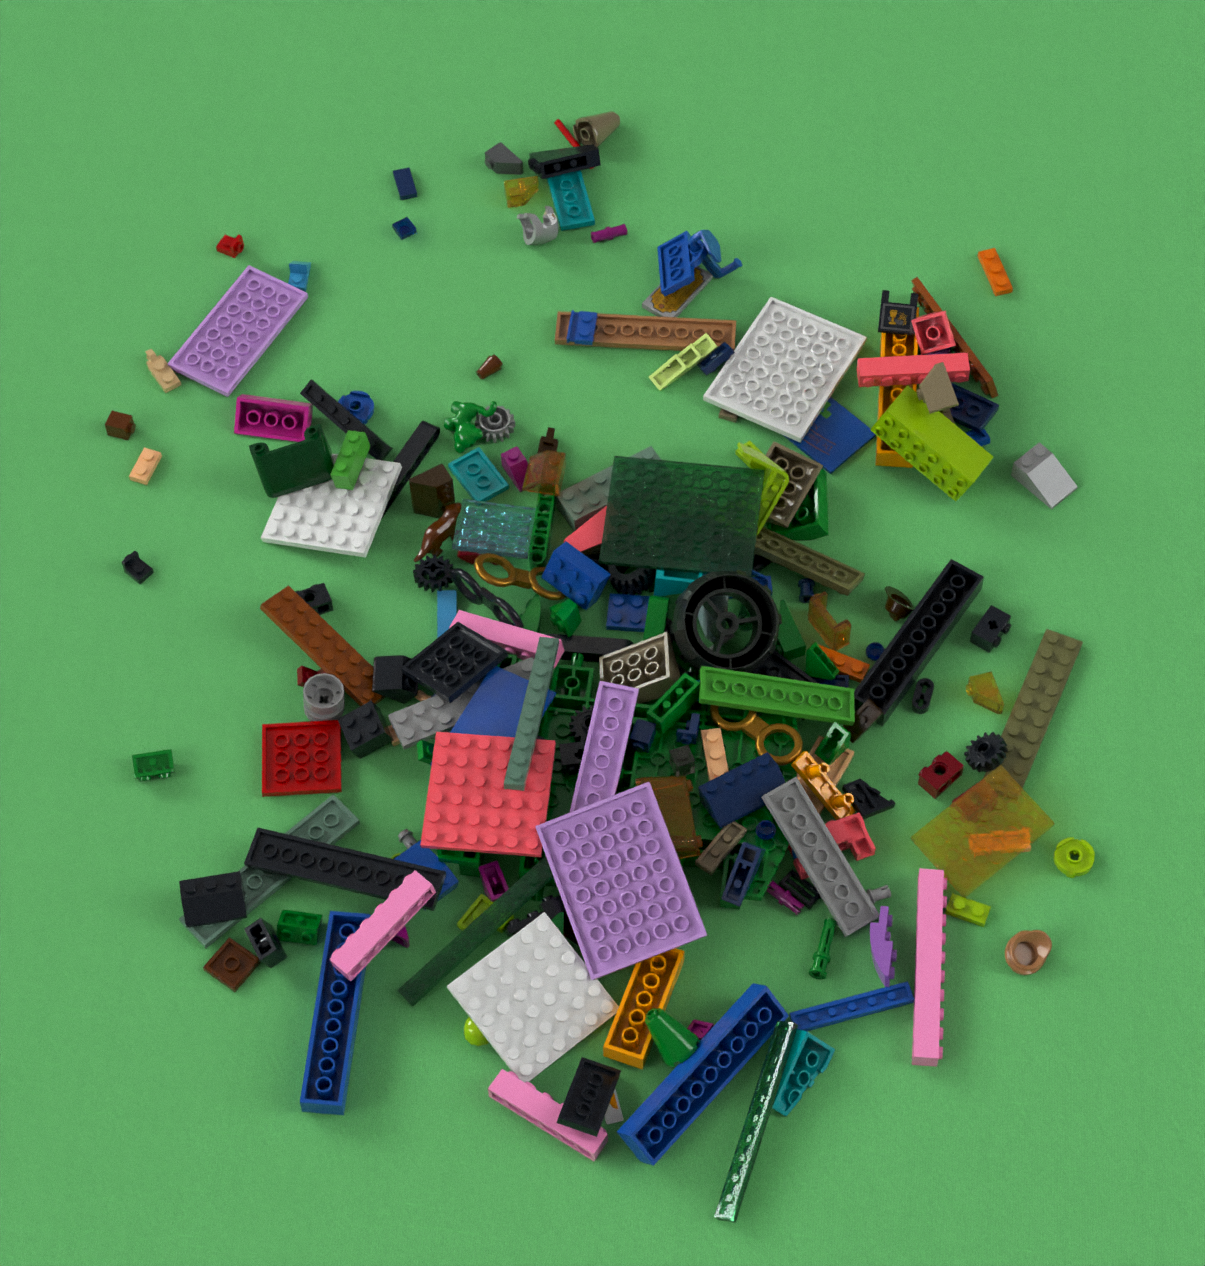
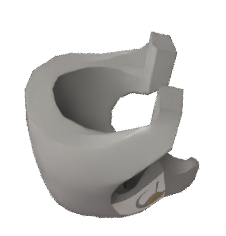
[517,206,559,245]

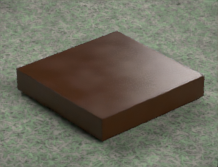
[203,937,261,992]

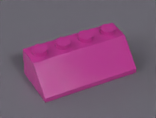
[234,394,313,442]

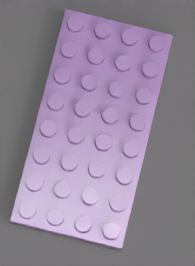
[168,265,308,397]

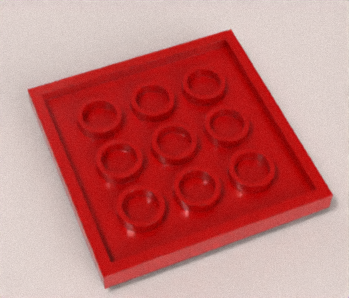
[262,720,342,797]

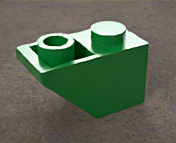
[549,599,582,637]

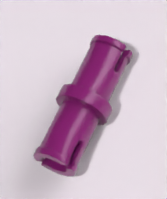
[591,224,628,243]
[766,880,805,915]

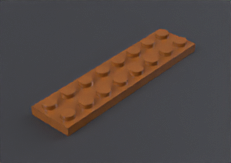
[911,277,999,398]
[260,585,385,706]

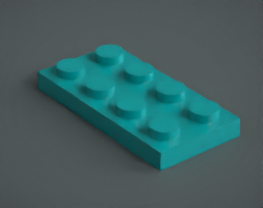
[546,170,595,231]

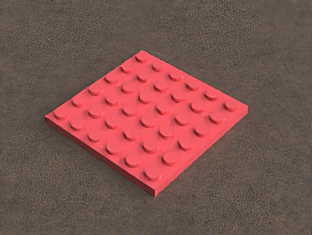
[420,732,556,857]

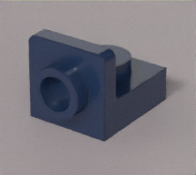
[676,713,700,745]

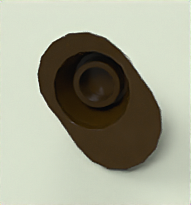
[885,586,915,622]

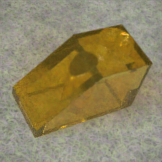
[504,176,539,208]
[966,671,1004,714]

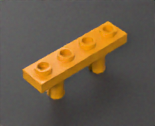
[791,751,855,820]

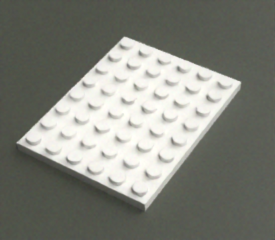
[703,297,867,443]

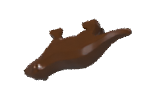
[414,502,462,562]

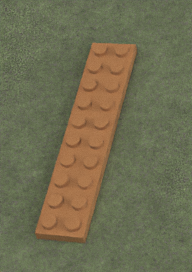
[555,311,736,351]

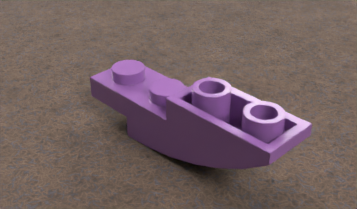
[870,906,897,987]

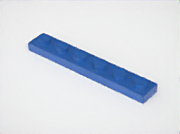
[789,981,915,1031]

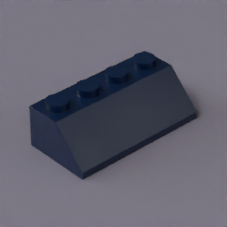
[698,752,786,828]

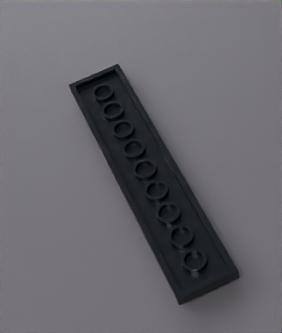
[244,827,447,911]

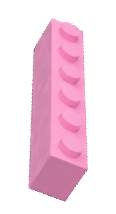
[449,610,565,669]
[329,870,436,981]
[488,1069,608,1161]

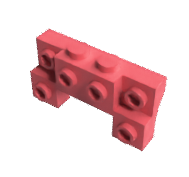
[788,813,876,880]

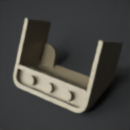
[917,362,959,424]

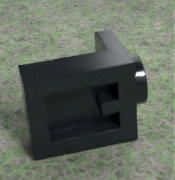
[122,551,154,584]

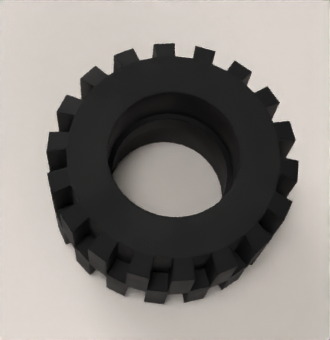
[605,544,656,595]

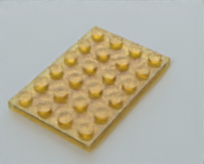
[911,765,1055,898]

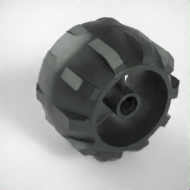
[669,570,782,673]

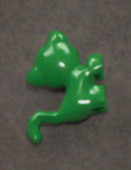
[444,401,497,453]

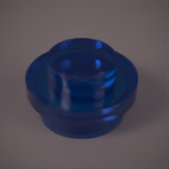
[866,642,885,661]
[756,820,776,840]

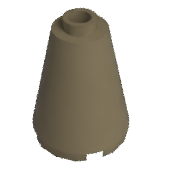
[573,111,620,147]

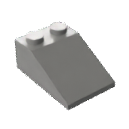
[1011,442,1078,510]

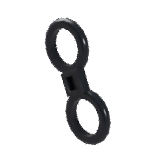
[451,568,524,629]

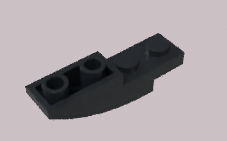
[505,895,566,937]

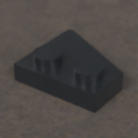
[842,779,896,820]

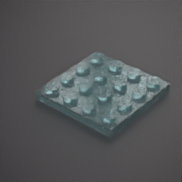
[452,499,536,559]

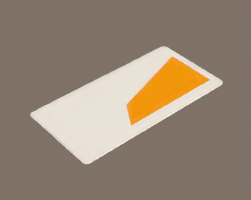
[605,1089,624,1124]

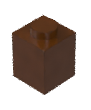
[105,410,136,440]

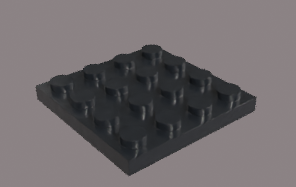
[401,622,508,703]

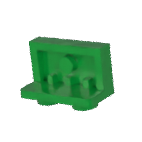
[132,749,175,782]

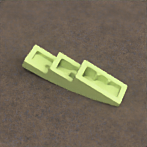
[649,333,718,391]

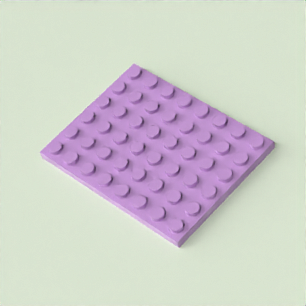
[535,782,708,980]

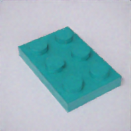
[448,447,509,506]

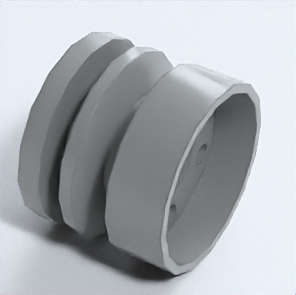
[303,673,344,721]

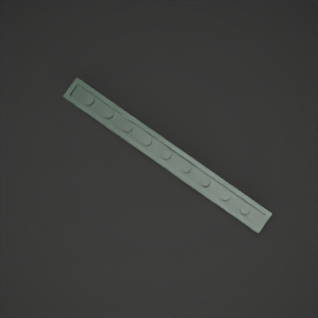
[504,637,559,791]

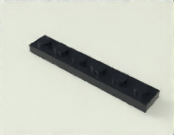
[300,379,393,460]

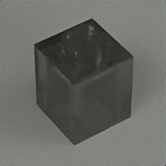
[669,745,695,778]

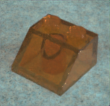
[522,450,566,496]

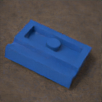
[566,310,598,346]

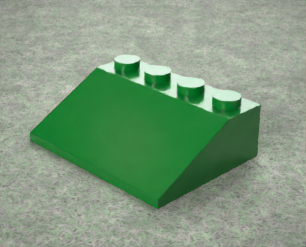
[768,468,829,540]

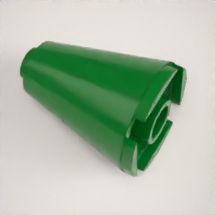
[645,1008,700,1067]

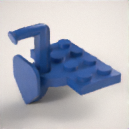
[657,230,743,296]

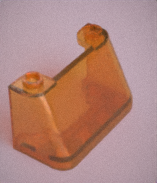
[635,776,703,859]

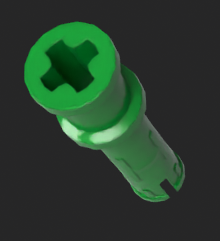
[809,918,837,980]

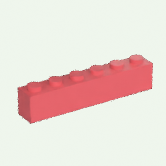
[857,353,970,387]

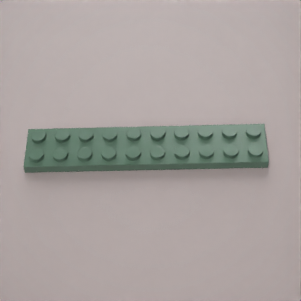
[179,794,360,949]

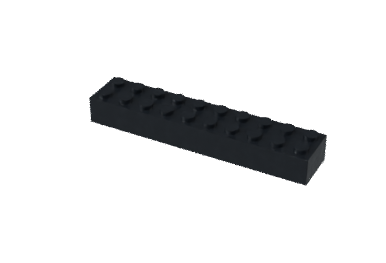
[854,559,984,726]

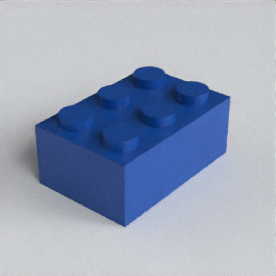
[541,542,611,610]

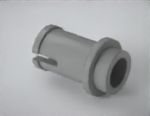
[398,829,417,849]
[866,885,891,904]

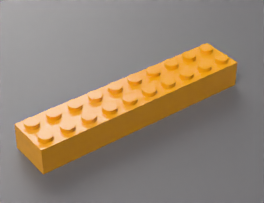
[875,307,919,468]

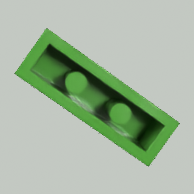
[330,430,370,490]

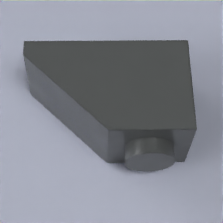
[485,142,523,175]

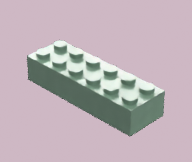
[555,446,671,531]

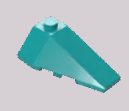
[769,1028,835,1116]

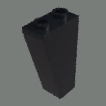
[528,144,601,179]

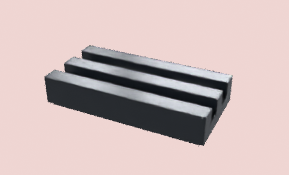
[779,869,821,910]

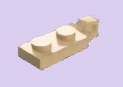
[145,349,181,393]

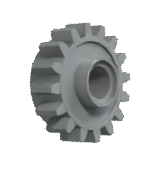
[475,406,515,443]

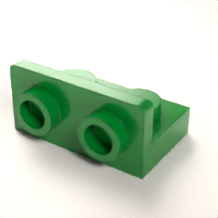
[277,909,322,945]

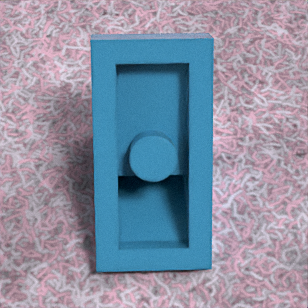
[288,261,311,292]

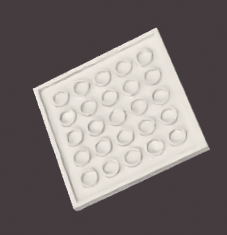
[261,453,402,557]
[447,912,619,1082]

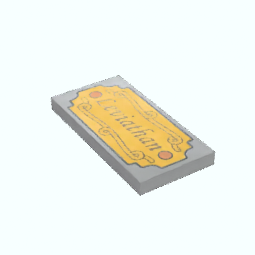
[642,266,713,317]

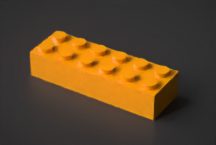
[603,948,684,1070]

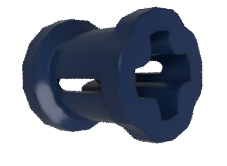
[798,578,816,603]

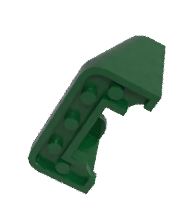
[249,423,335,498]

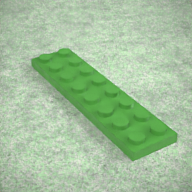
[699,666,855,726]

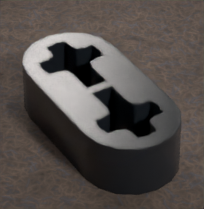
[912,678,934,714]

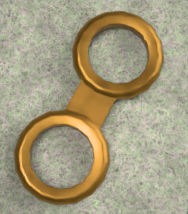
[474,553,566,601]
[710,705,803,766]

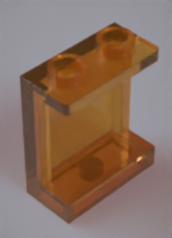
[808,591,851,651]

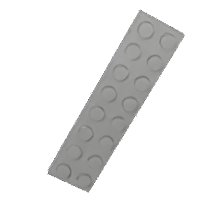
[388,657,534,750]
[761,777,879,937]

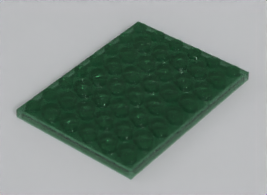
[599,456,765,577]

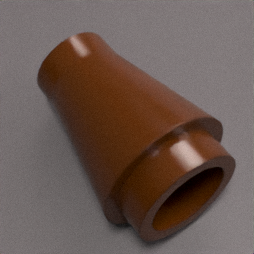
[476,354,503,380]

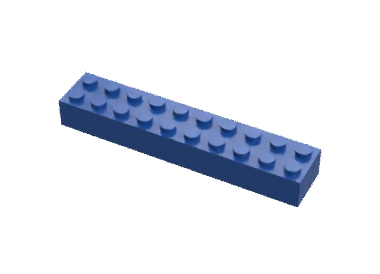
[300,911,371,1115]
[617,983,789,1166]

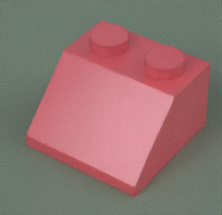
[911,310,956,355]

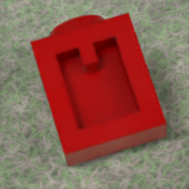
[216,234,244,258]

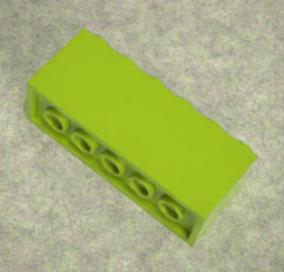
[870,385,993,501]

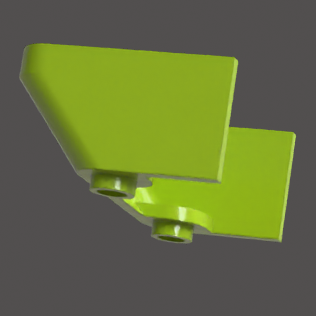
[702,442,789,537]

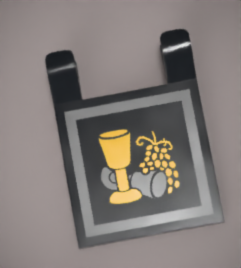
[878,290,918,336]

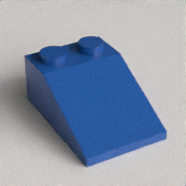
[395,840,459,911]

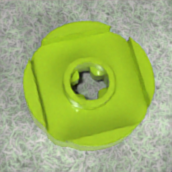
[1053,837,1095,878]

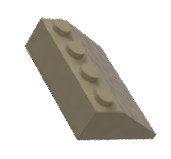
[738,441,823,528]
[599,632,680,704]

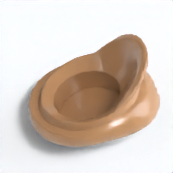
[1005,930,1052,975]

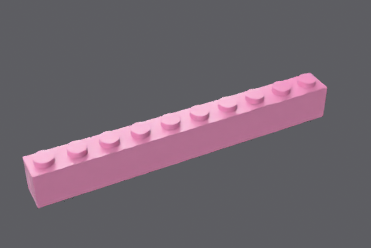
[912,868,947,1067]

